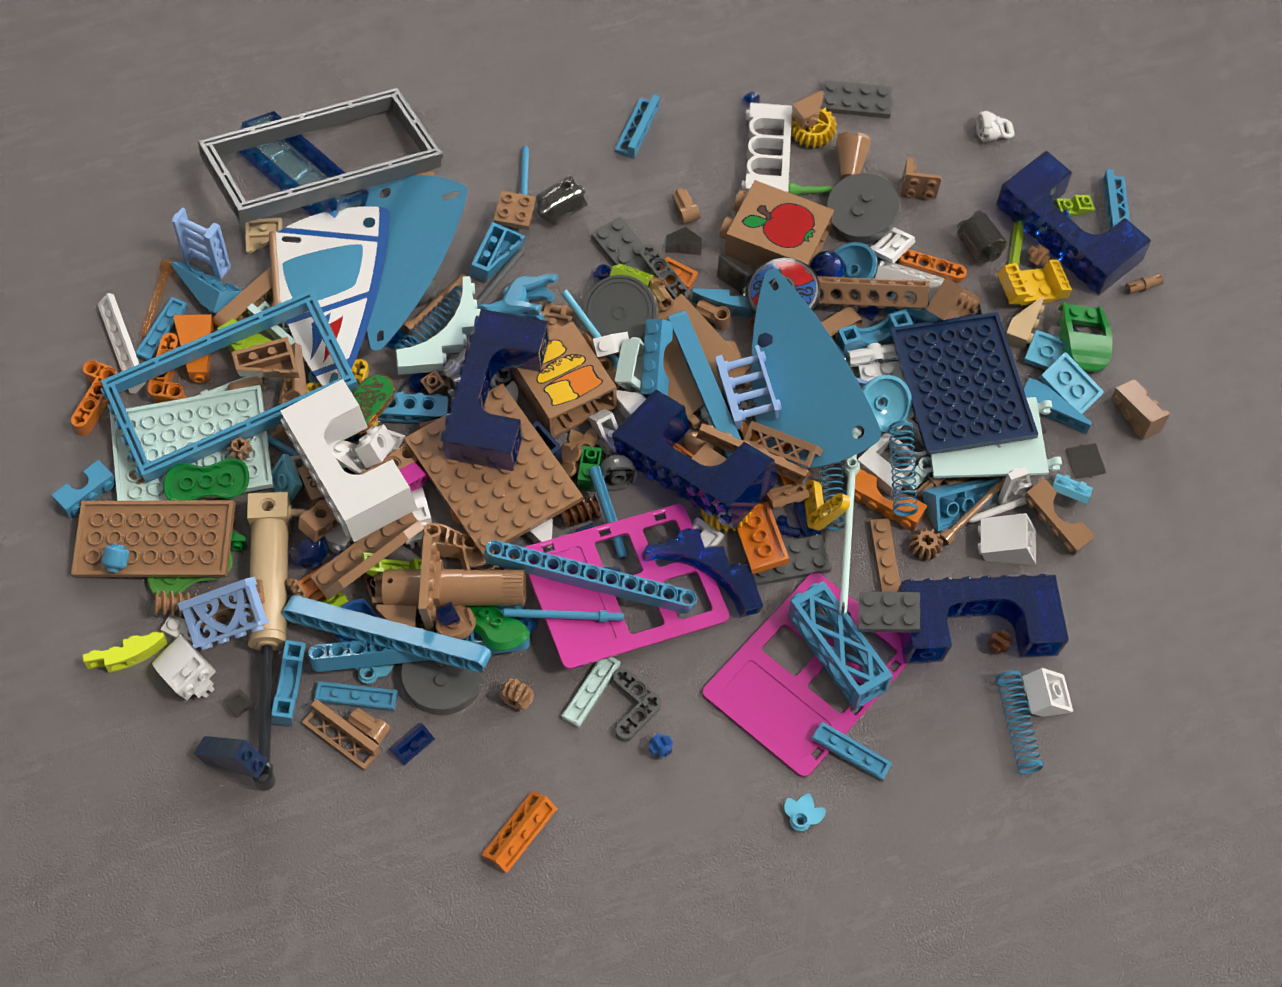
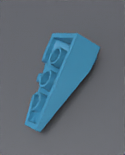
[171,262,243,314]
[923,478,1000,532]

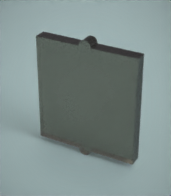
[1066,443,1106,479]

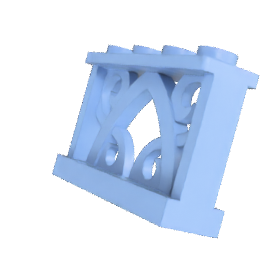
[178,577,269,650]

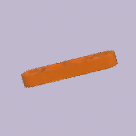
[898,249,967,283]

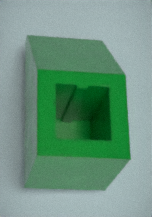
[578,446,602,492]

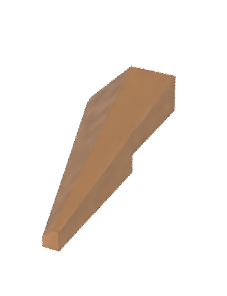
[271,343,307,439]

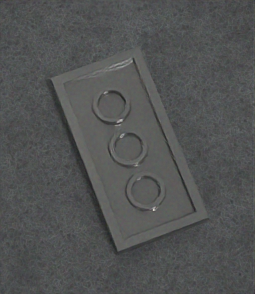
[821,80,892,119]
[591,216,662,275]
[750,535,831,586]

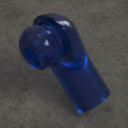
[776,515,801,538]

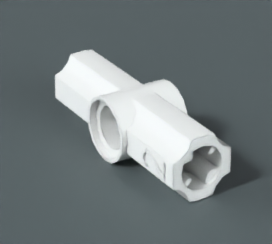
[846,343,898,367]

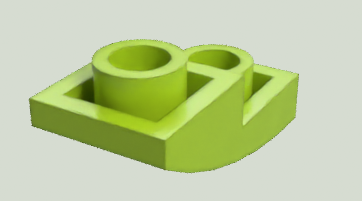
[1053,195,1095,217]

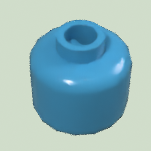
[101,543,130,573]

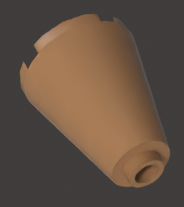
[836,132,871,180]

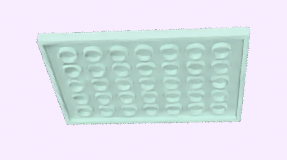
[110,385,274,501]

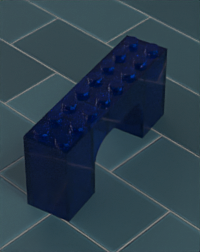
[996,150,1152,295]
[440,309,549,471]
[612,389,778,529]
[897,573,1069,663]

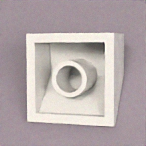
[1022,668,1073,717]

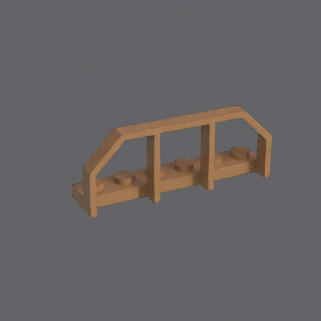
[310,512,424,600]

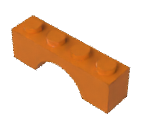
[854,469,928,531]

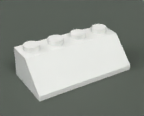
[875,259,950,305]

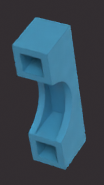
[836,309,913,355]
[640,319,674,397]
[271,640,306,726]

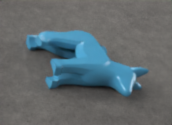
[477,274,559,325]

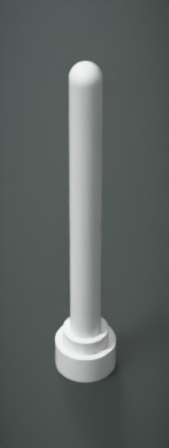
[968,497,1027,523]

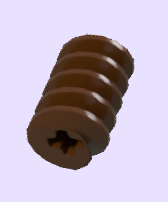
[559,494,600,528]

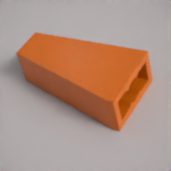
[174,315,214,383]

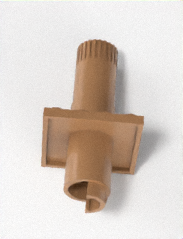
[372,535,526,633]

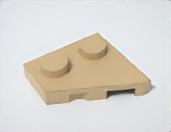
[245,218,283,254]

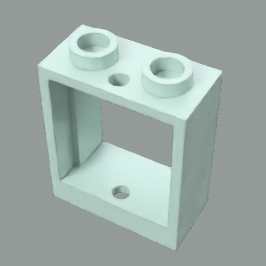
[614,337,644,395]

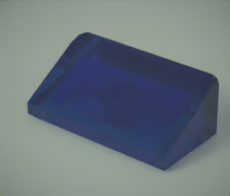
[793,501,822,538]
[389,723,435,766]

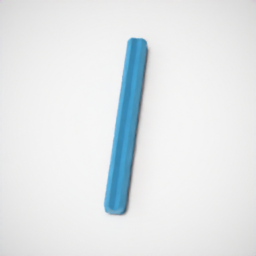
[589,466,628,558]

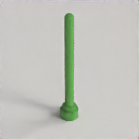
[788,183,835,196]

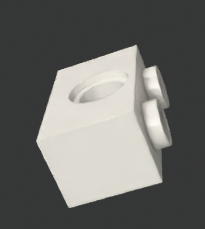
[355,424,395,468]

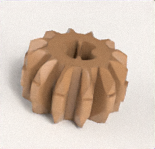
[910,527,943,561]
[499,678,534,711]

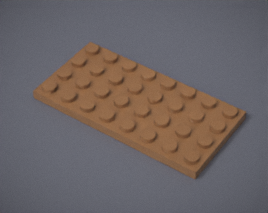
[71,500,235,577]

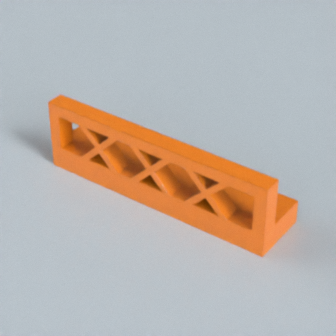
[481,791,557,873]

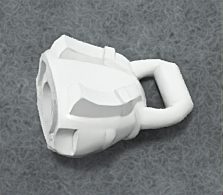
[976,111,1015,143]

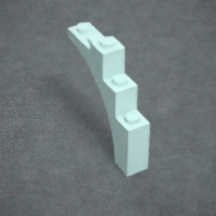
[396,276,487,375]

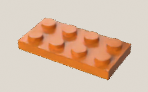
[736,501,790,574]

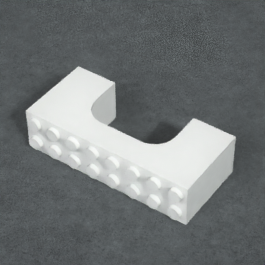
[280,379,418,542]

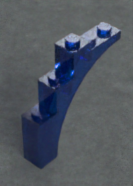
[642,528,763,617]

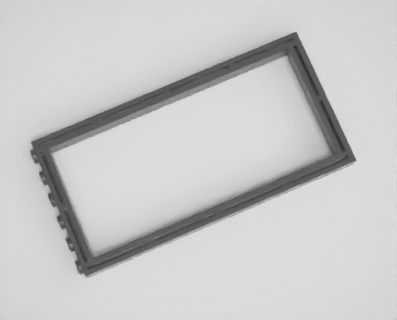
[198,88,443,224]

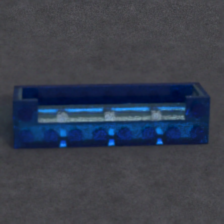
[238,111,369,218]

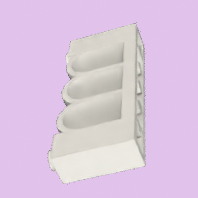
[741,103,792,192]
[858,408,930,496]

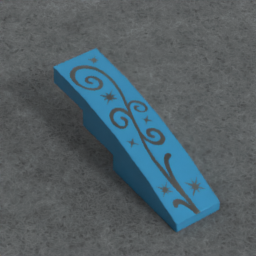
[692,289,754,318]

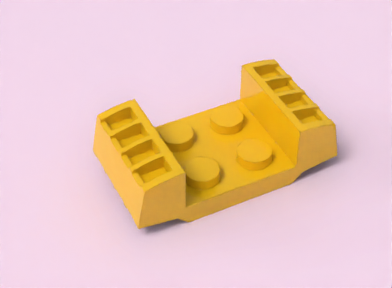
[997,260,1072,306]

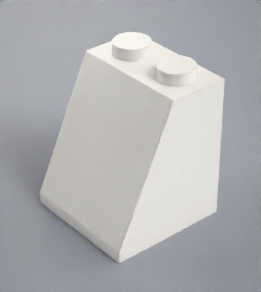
[978,513,1036,565]

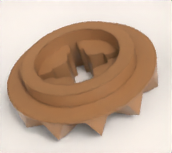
[286,577,309,598]

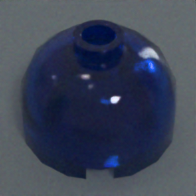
[809,251,846,277]
[288,536,328,569]

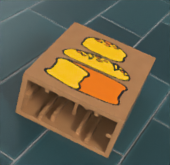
[507,322,617,438]

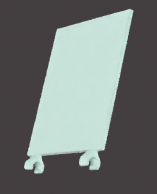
[930,397,1062,478]

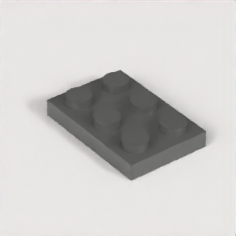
[859,592,920,633]

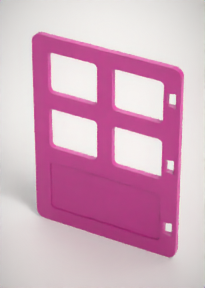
[525,504,729,670]
[703,573,916,777]

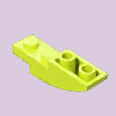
[83,632,167,673]

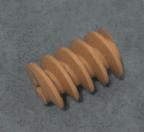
[154,590,197,617]

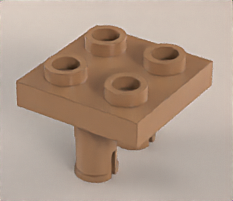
[494,191,537,230]

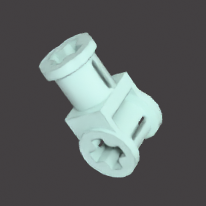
[902,457,933,494]

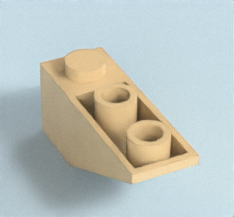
[1006,297,1045,350]

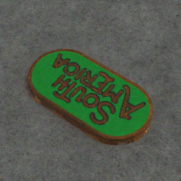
[352,374,396,436]

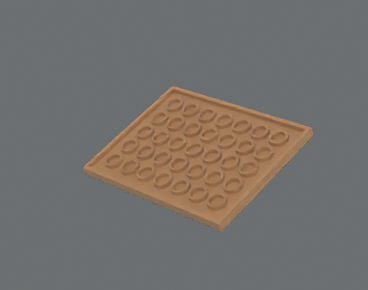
[404,384,583,558]

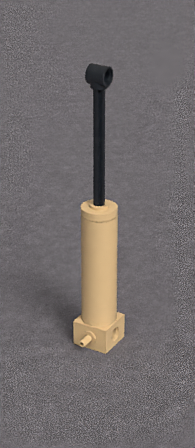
[247,492,305,791]

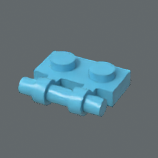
[1052,473,1093,504]

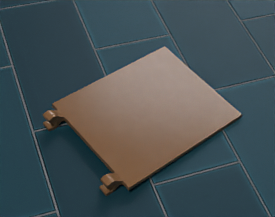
[618,294,754,430]

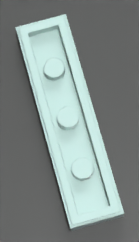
[562,657,621,728]

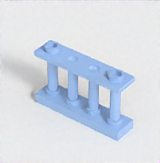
[172,208,231,280]
[715,345,782,429]

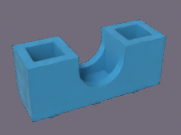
[52,460,116,518]

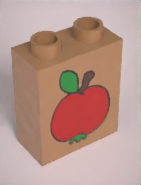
[719,180,834,268]

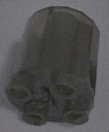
[536,175,588,225]
[957,210,1007,264]

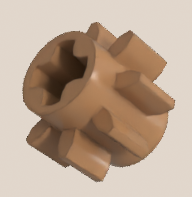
[1027,244,1050,266]
[228,436,253,461]

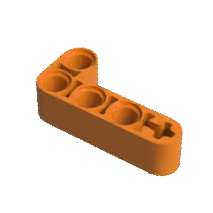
[147,333,186,404]
[71,360,117,436]

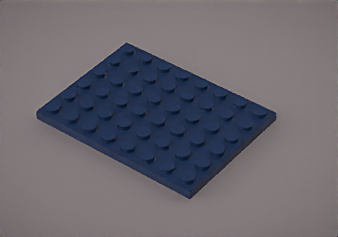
[890,312,1038,455]

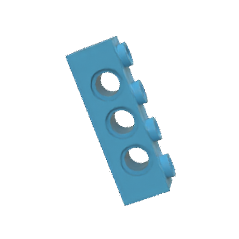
[370,391,448,423]

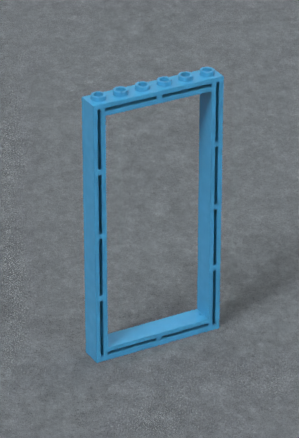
[101,290,359,483]

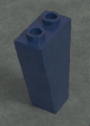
[194,736,268,779]

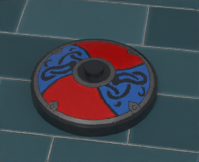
[746,258,821,316]

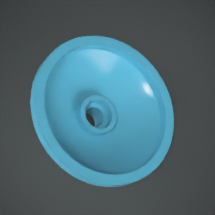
[862,375,912,432]

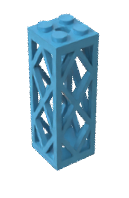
[787,581,893,710]

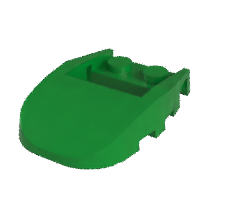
[1058,301,1112,372]

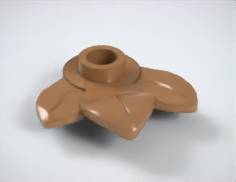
[564,428,598,459]

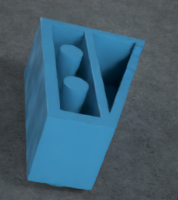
[469,222,526,282]

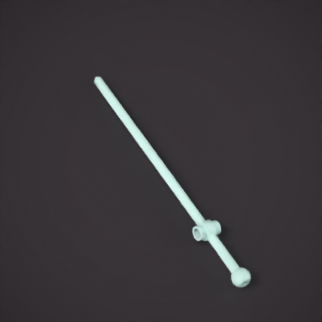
[839,426,862,615]

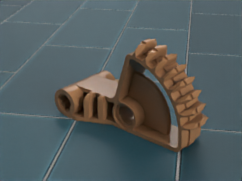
[420,523,514,570]

